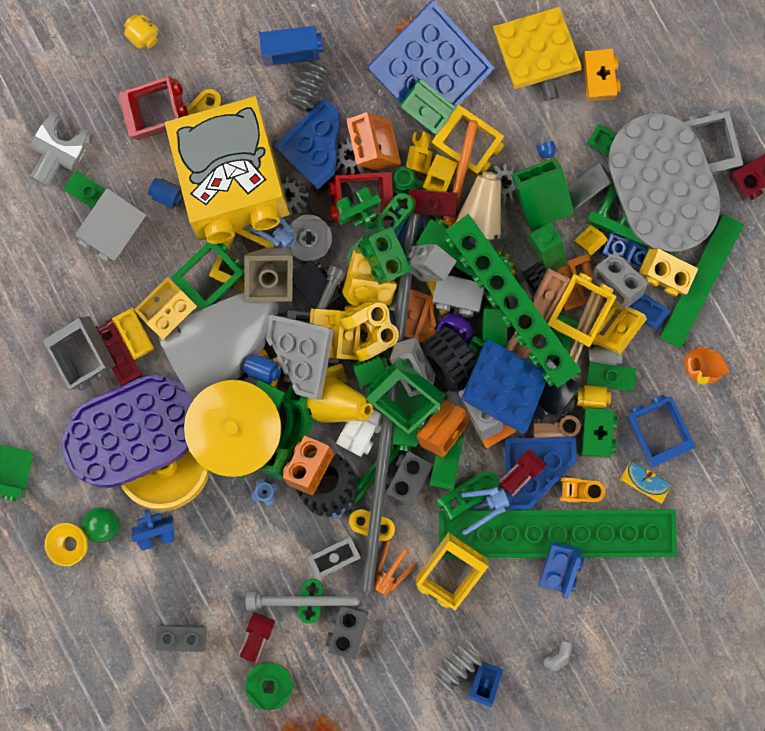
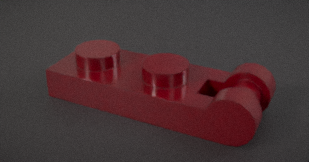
[95,318,143,386]

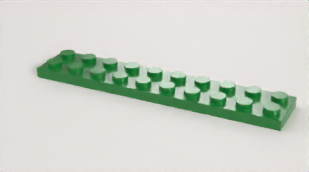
[439,509,677,558]

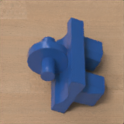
[131,509,175,551]

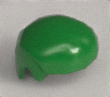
[81,507,120,543]

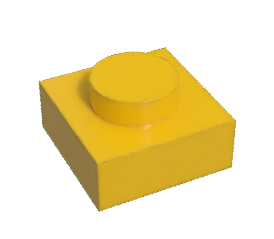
[574,225,608,256]

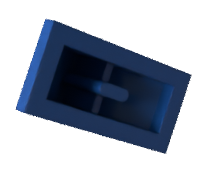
[468,661,503,707]

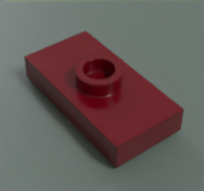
[410,189,458,217]

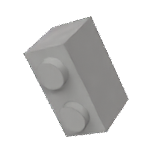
[307,536,361,579]

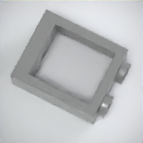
[684,109,743,176]

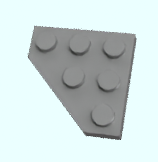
[265,314,334,399]

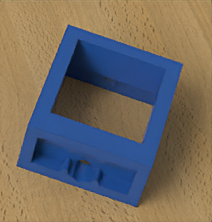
[259,26,323,66]
[626,394,696,468]

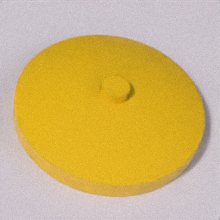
[184,380,281,477]
[121,450,210,511]

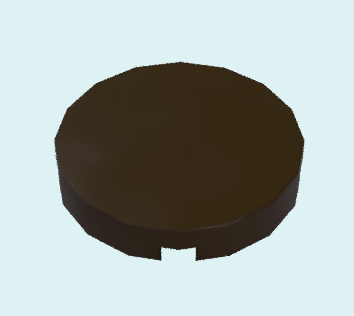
[307,176,354,223]

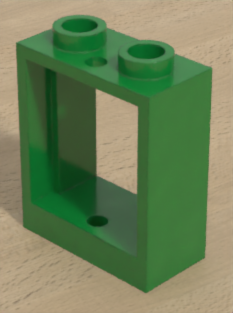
[170,242,244,310]
[365,358,443,435]

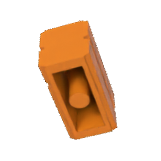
[417,399,470,458]

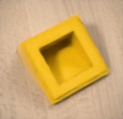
[326,364,347,383]

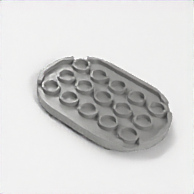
[608,114,720,253]

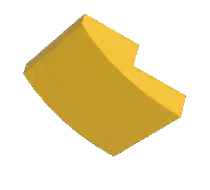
[310,309,361,360]

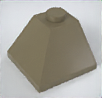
[244,247,293,302]

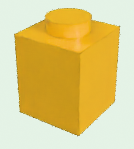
[423,154,458,192]

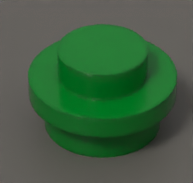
[392,167,415,191]

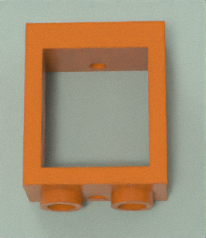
[346,112,401,172]

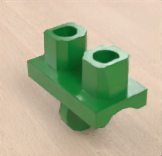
[336,187,381,230]

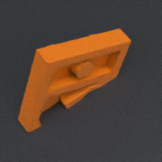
[404,289,436,343]

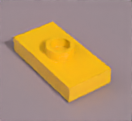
[112,307,155,360]

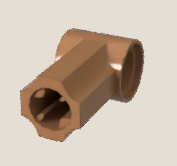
[533,415,580,438]

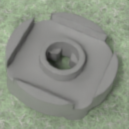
[289,215,332,262]

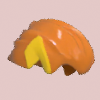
[683,346,729,385]

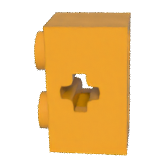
[583,49,621,102]

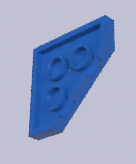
[274,98,341,190]
[504,437,576,510]

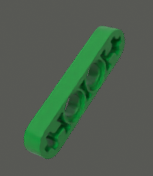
[347,193,416,265]

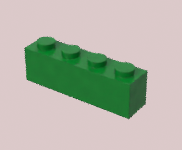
[416,219,513,290]

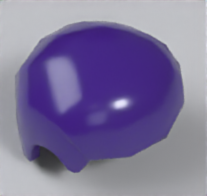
[436,314,473,344]

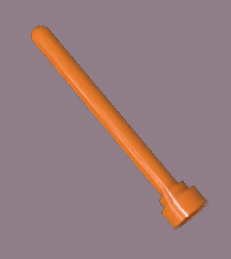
[441,120,478,227]

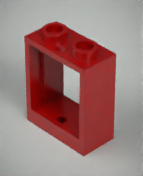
[118,76,189,140]
[329,173,394,224]

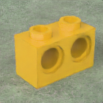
[639,249,698,297]

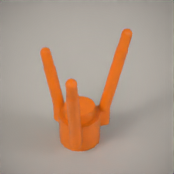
[373,540,416,596]

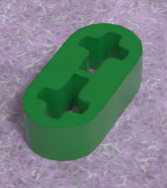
[298,578,323,624]

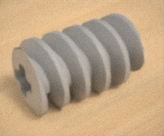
[433,639,484,692]

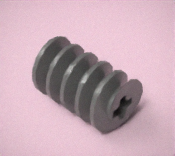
[286,59,332,112]

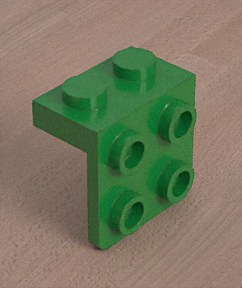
[0,445,34,502]

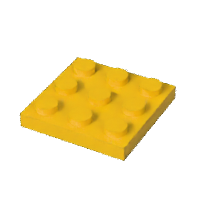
[493,7,581,90]

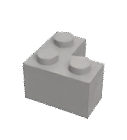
[432,276,484,319]

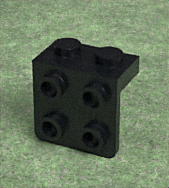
[532,360,580,425]

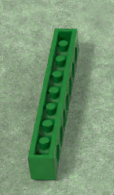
[444,213,581,388]

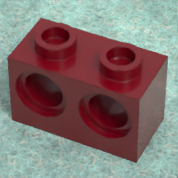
[729,154,765,201]

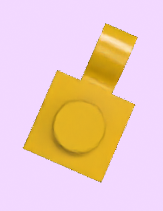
[406,132,433,175]

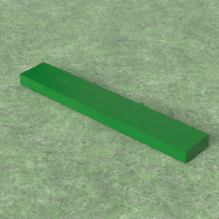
[659,214,744,349]

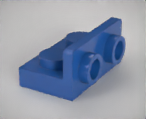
[538,541,584,599]

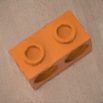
[283,435,334,496]

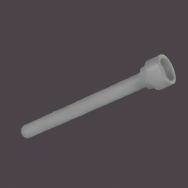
[246,592,360,611]

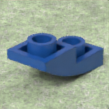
[599,232,649,272]

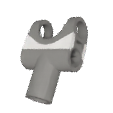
[30,112,91,186]

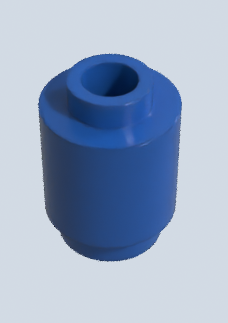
[148,178,183,209]
[243,354,281,384]

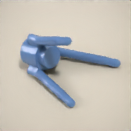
[245,217,296,248]
[461,487,509,535]

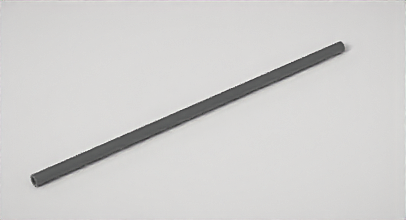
[361,214,419,593]

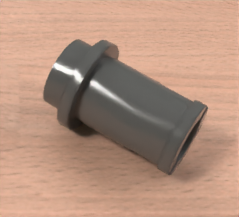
[540,78,559,101]

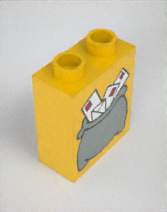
[164,96,290,244]

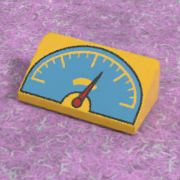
[619,460,672,504]

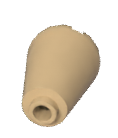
[455,172,501,239]

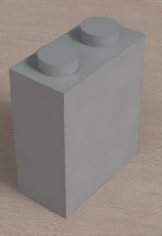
[75,188,146,263]

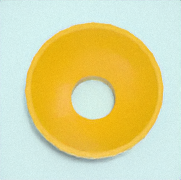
[45,523,88,566]

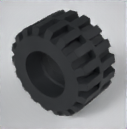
[420,327,476,392]
[296,453,359,517]

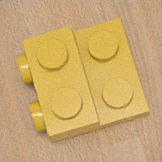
[342,249,397,306]

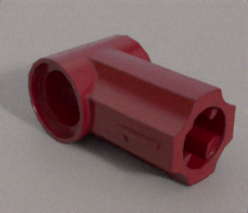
[499,448,547,496]
[238,612,276,663]

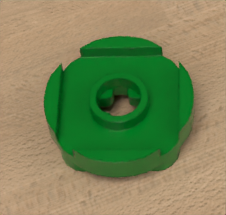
[245,662,293,710]

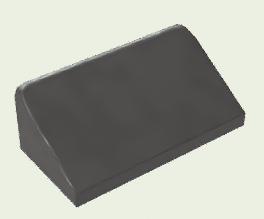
[568,162,613,210]

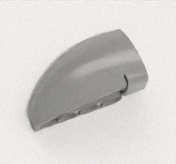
[159,293,279,400]

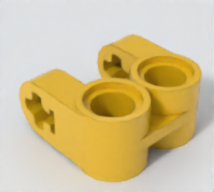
[339,301,399,361]

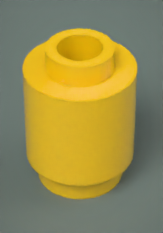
[576,385,611,409]

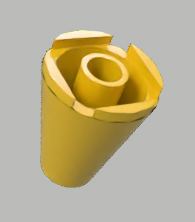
[307,376,373,423]

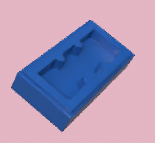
[629,287,670,331]

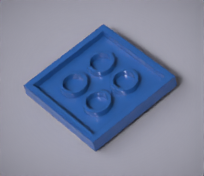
[461,339,546,434]

